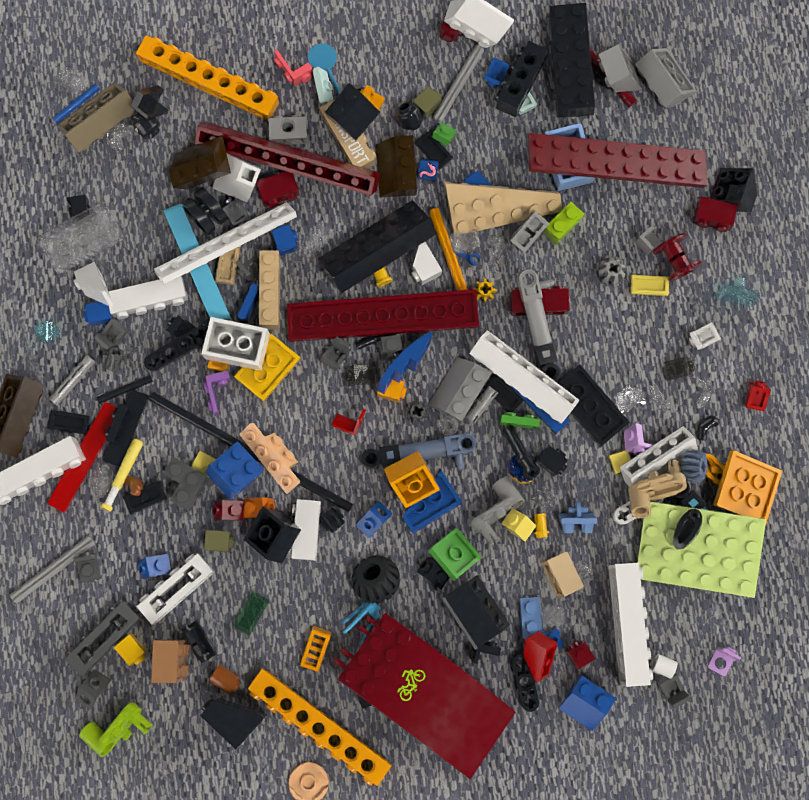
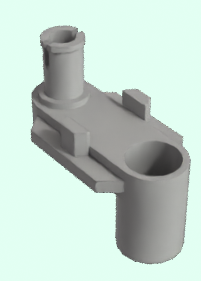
[470,476,525,546]

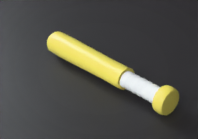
[100,439,143,512]

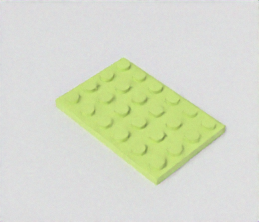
[637,501,766,598]

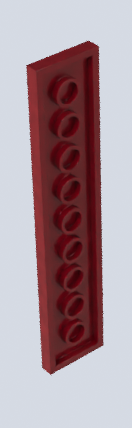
[528,133,707,188]
[287,289,479,342]

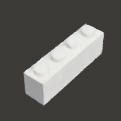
[109,276,188,319]
[620,426,698,487]

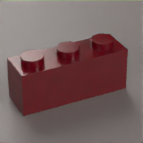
[510,286,570,316]

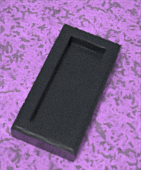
[415,131,453,170]
[483,374,524,413]
[47,410,90,435]

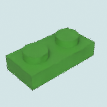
[499,412,540,429]

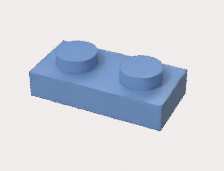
[520,597,542,638]

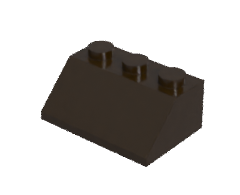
[376,135,417,198]
[169,136,231,190]

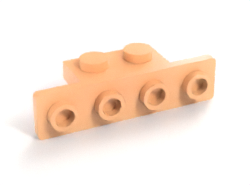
[240,423,300,494]

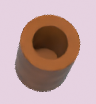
[209,664,241,694]

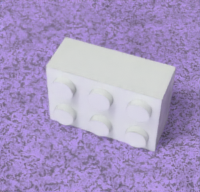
[201,317,270,371]

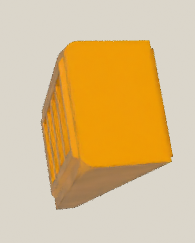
[300,626,332,672]

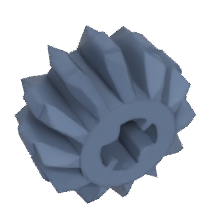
[680,449,708,483]

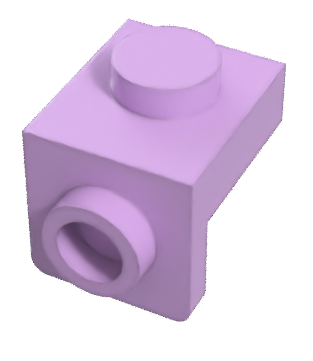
[623,423,652,456]

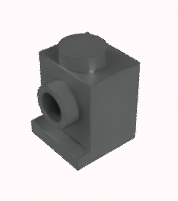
[381,335,402,360]

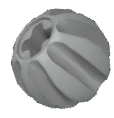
[598,257,626,285]

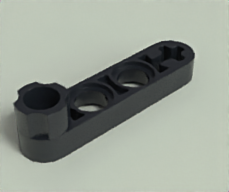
[144,326,208,371]

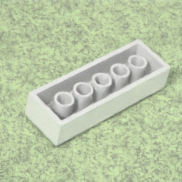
[608,563,653,687]

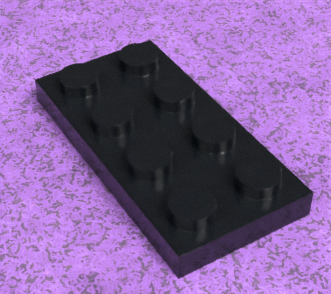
[558,365,630,447]

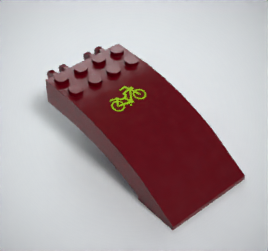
[333,613,516,779]

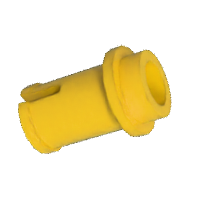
[534,514,549,538]

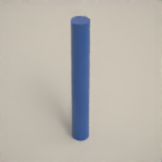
[52,84,100,124]

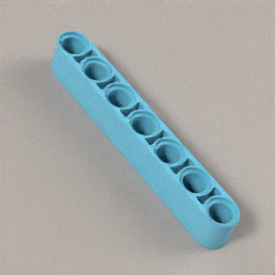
[163,203,231,320]

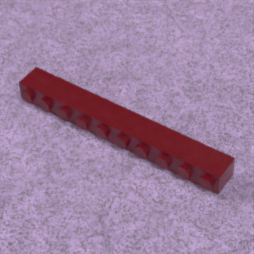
[195,122,381,196]

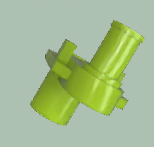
[79,702,153,757]

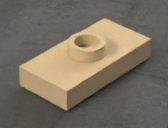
[215,247,240,286]

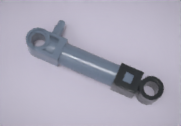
[361,433,476,471]

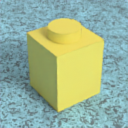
[501,508,536,542]

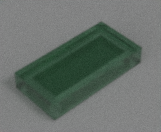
[233,591,270,635]

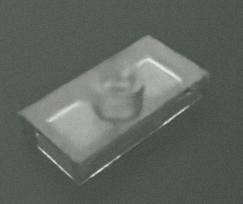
[297,220,334,262]

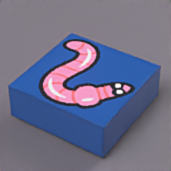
[418,159,439,181]

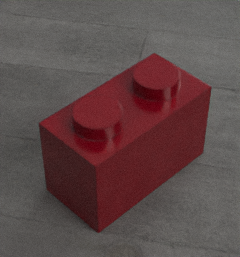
[256,171,300,208]
[693,197,738,232]

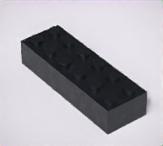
[549,3,595,118]
[318,200,436,294]

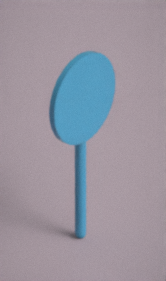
[308,44,341,95]

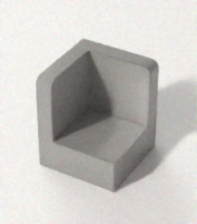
[635,225,662,256]

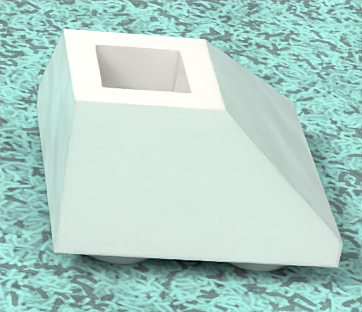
[212,153,261,202]

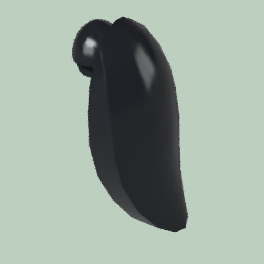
[673,509,702,550]

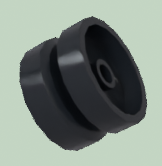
[181,187,229,236]

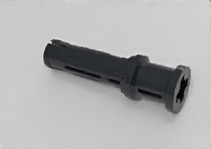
[503,425,540,479]

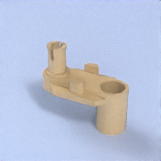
[628,460,687,518]

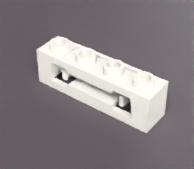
[136,553,215,625]

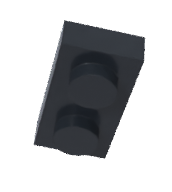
[123,481,167,515]

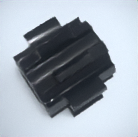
[320,508,345,533]

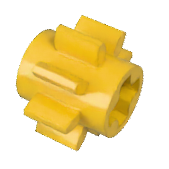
[475,278,497,303]

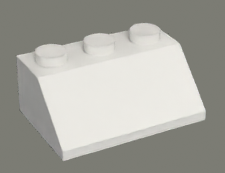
[444,0,514,48]

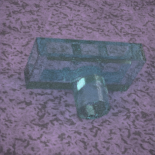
[717,277,760,307]

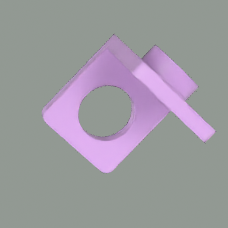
[708,646,741,676]

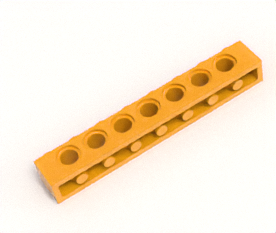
[136,35,279,122]
[248,668,392,786]

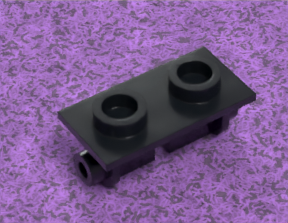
[182,620,217,664]

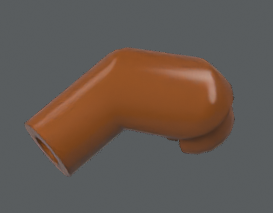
[124,476,143,496]

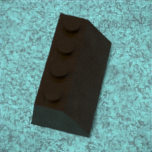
[0,374,44,458]

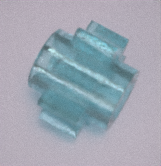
[35,321,60,343]

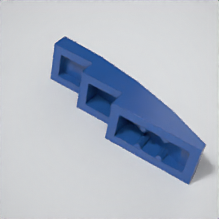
[377,332,433,394]

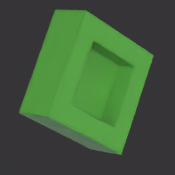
[432,122,457,146]

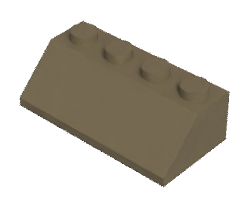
[56,82,135,152]

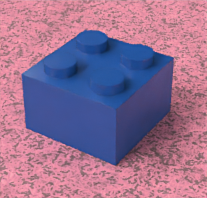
[205,441,264,501]

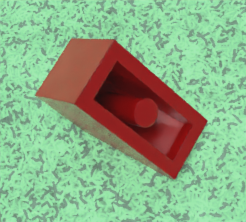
[523,631,558,682]

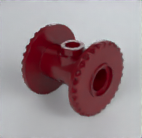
[653,233,702,282]

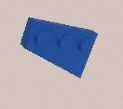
[402,470,462,534]

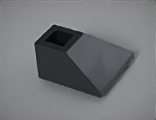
[710,168,757,212]

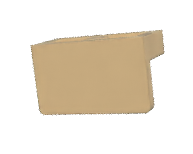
[541,552,584,599]

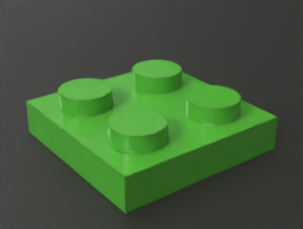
[428,528,482,581]

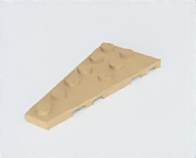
[444,181,562,236]

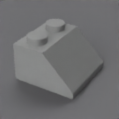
[599,44,642,92]

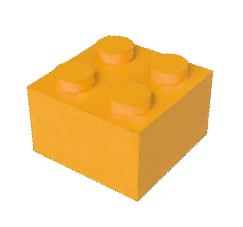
[384,451,440,508]

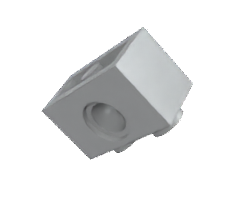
[268,115,308,145]

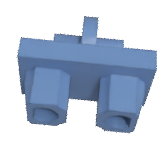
[559,502,597,533]

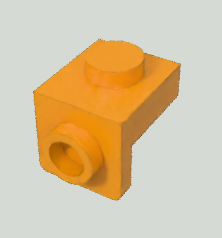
[360,85,385,111]

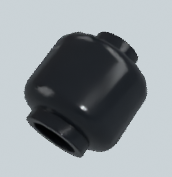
[396,102,423,131]
[132,113,160,140]

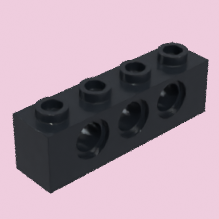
[495,41,549,117]

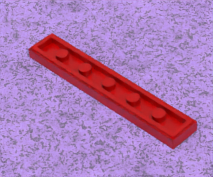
[47,402,117,513]

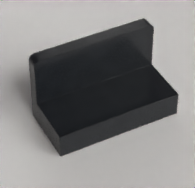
[131,85,169,119]

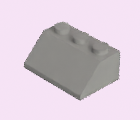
[635,48,697,108]
[428,357,491,424]

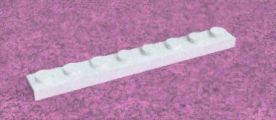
[154,202,297,284]

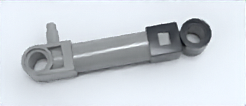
[517,269,560,381]

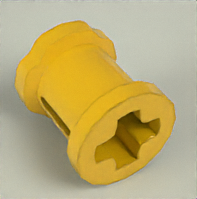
[374,266,393,287]

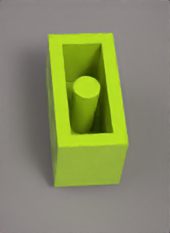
[543,202,584,246]

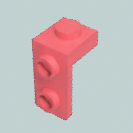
[273,50,313,86]

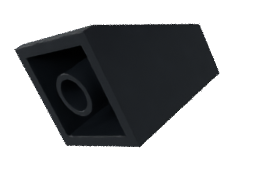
[200,698,267,750]

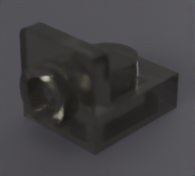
[664,357,696,381]

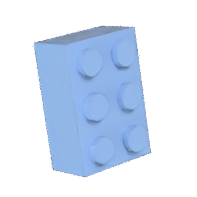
[544,123,595,191]

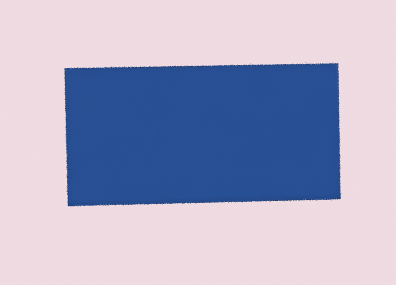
[237,283,259,323]

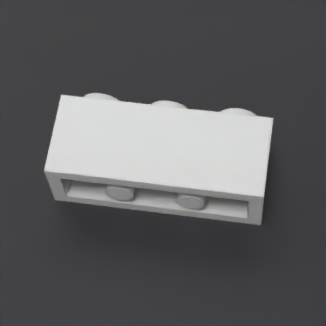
[288,499,321,561]

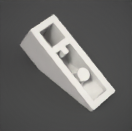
[73,262,113,306]

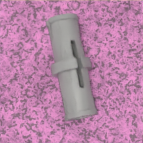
[466,386,498,423]

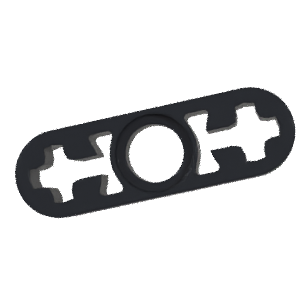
[512,654,539,712]

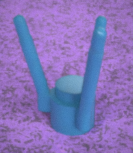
[342,602,381,646]

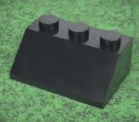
[442,575,510,650]

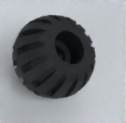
[352,555,400,603]

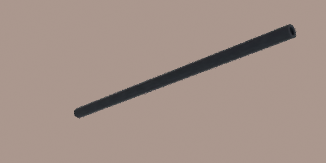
[148,392,353,513]

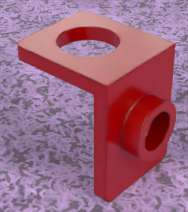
[332,409,366,436]

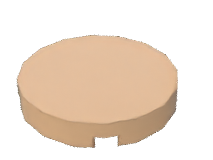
[289,762,329,800]

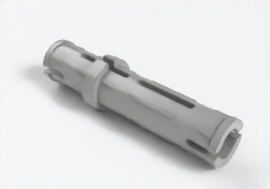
[49,354,96,406]

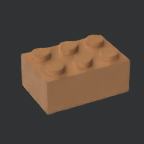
[151,639,190,683]

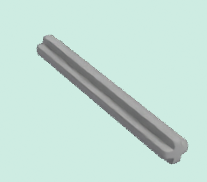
[433,45,484,124]
[10,536,95,603]

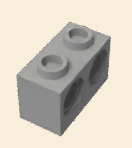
[510,210,549,253]

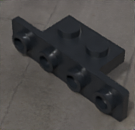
[103,390,149,467]

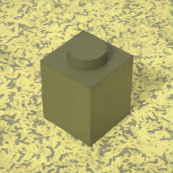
[413,86,442,119]
[204,530,235,552]

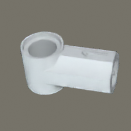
[649,654,678,679]

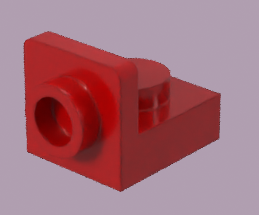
[745,380,771,412]

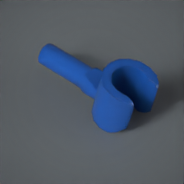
[455,250,481,266]

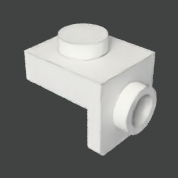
[689,322,721,350]

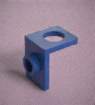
[356,501,392,538]

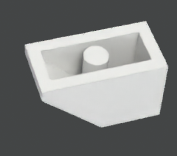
[411,242,442,285]

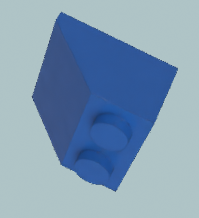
[558,675,616,731]

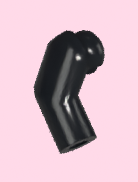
[697,415,719,441]

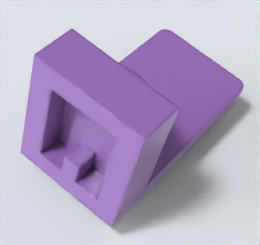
[204,371,232,415]

